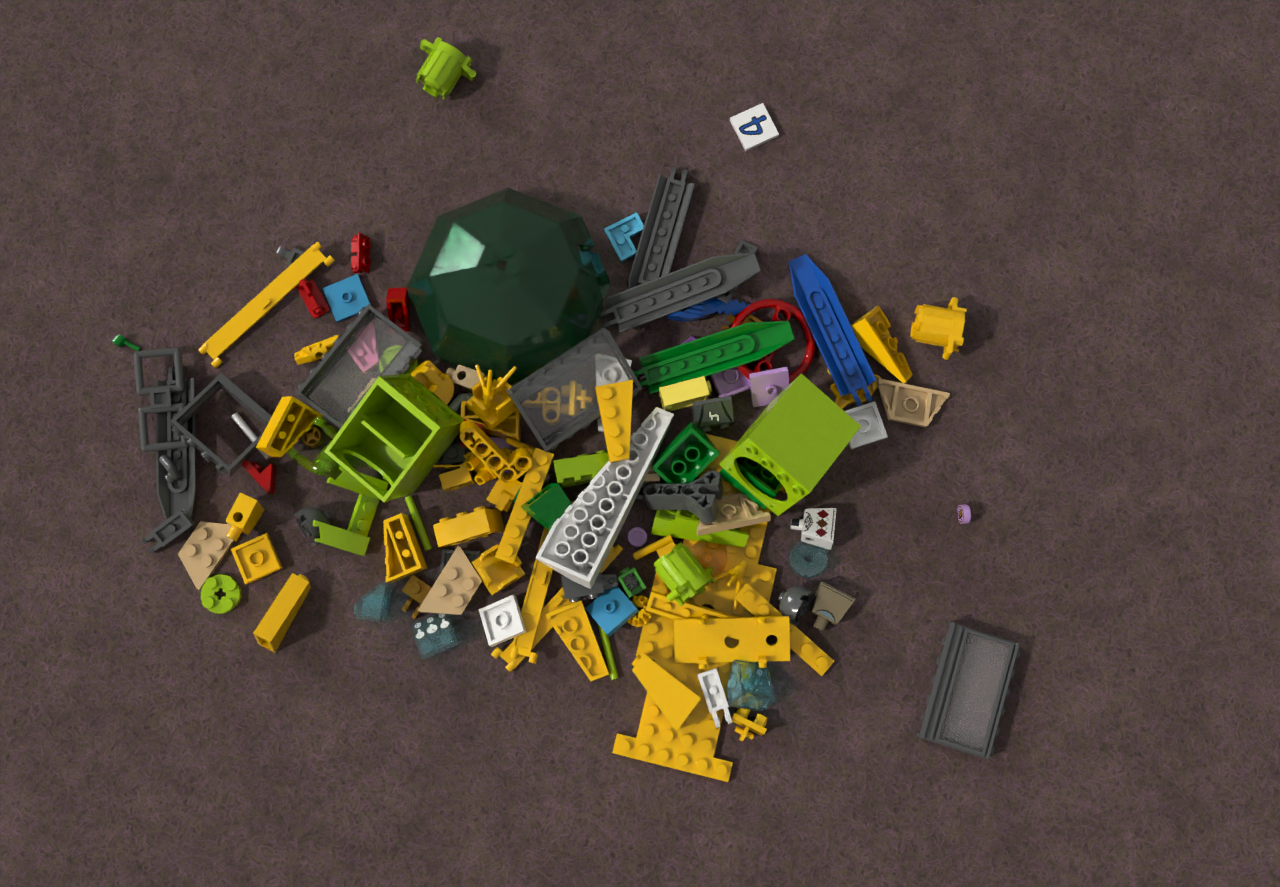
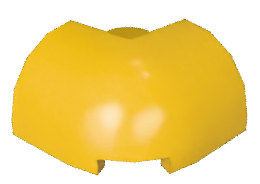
[410,360,454,405]

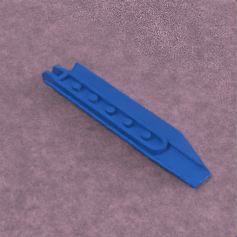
[789,254,876,407]

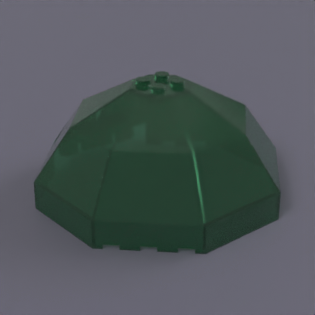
[407,188,611,386]

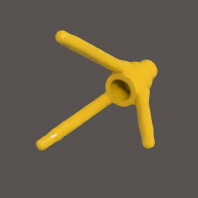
[475,365,517,407]
[710,560,748,610]

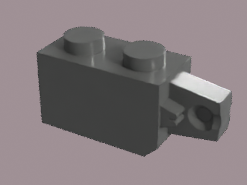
[560,572,618,602]

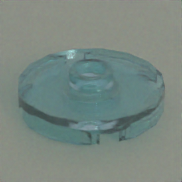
[789,541,828,578]

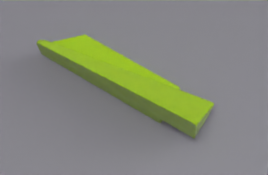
[651,510,749,547]

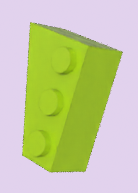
[553,450,609,488]

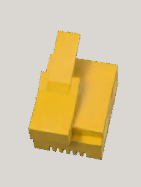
[433,464,475,492]
[486,478,522,513]

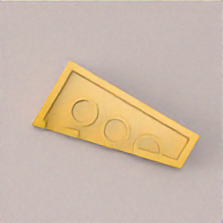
[595,380,633,463]
[544,600,609,681]

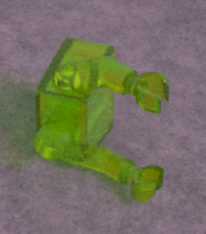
[287,417,353,478]

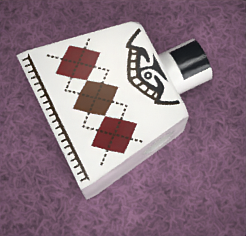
[790,508,836,550]

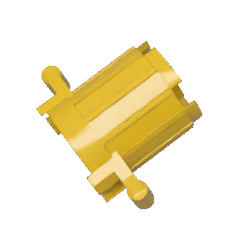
[910,297,967,360]

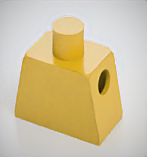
[226,492,265,541]

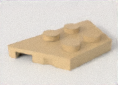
[877,378,950,428]
[697,493,771,536]
[178,521,235,590]
[418,546,482,615]

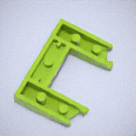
[313,466,389,556]

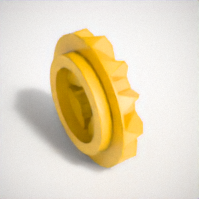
[627,595,652,627]

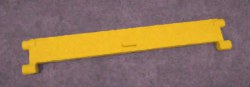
[198,242,335,368]
[510,501,574,664]
[491,544,623,673]

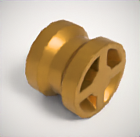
[302,427,324,448]

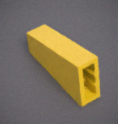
[253,573,311,653]
[632,654,701,731]

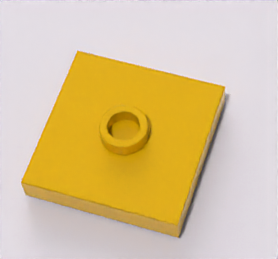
[231,533,283,585]

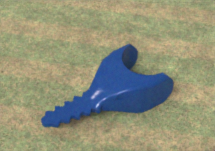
[667,297,756,322]

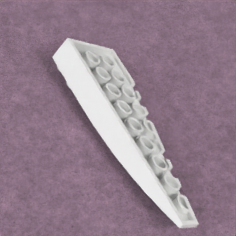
[536,407,674,589]

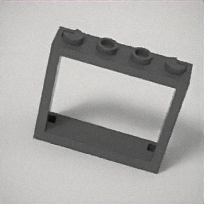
[170,373,272,477]

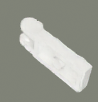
[697,668,732,728]

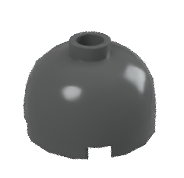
[294,506,332,546]
[778,586,815,626]

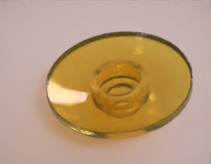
[690,541,727,577]

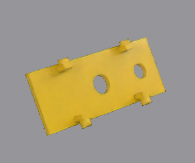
[674,616,790,669]

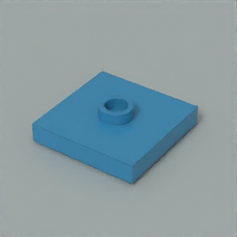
[323,274,371,323]
[585,586,639,637]

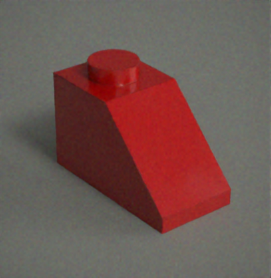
[386,287,410,332]

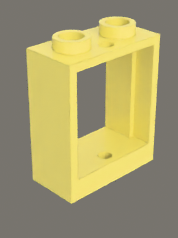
[659,376,712,412]

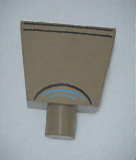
[810,582,855,632]

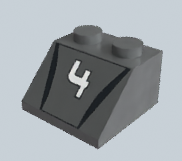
[691,395,734,433]

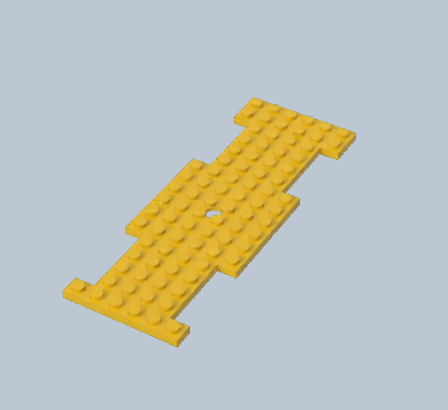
[612,434,787,782]

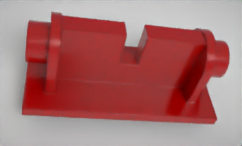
[351,233,371,273]
[296,279,330,319]

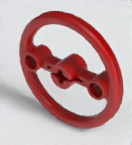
[731,299,816,384]

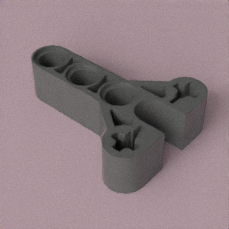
[643,471,724,524]

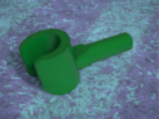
[112,335,141,351]

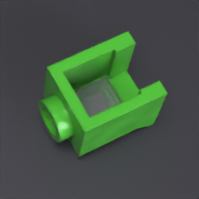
[617,567,646,599]

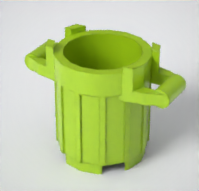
[416,37,476,100]
[654,543,715,606]

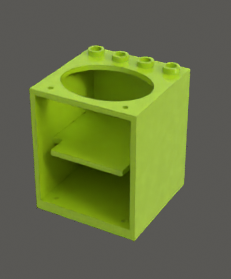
[719,373,861,516]
[324,374,464,503]

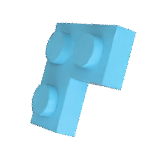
[604,212,644,263]

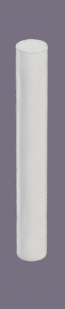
[231,412,271,460]

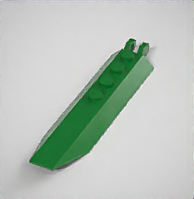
[633,321,795,394]

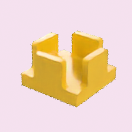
[466,377,517,429]
[471,544,525,596]

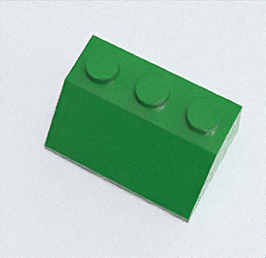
[651,422,720,484]
[719,457,783,510]

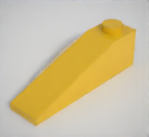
[851,305,913,383]

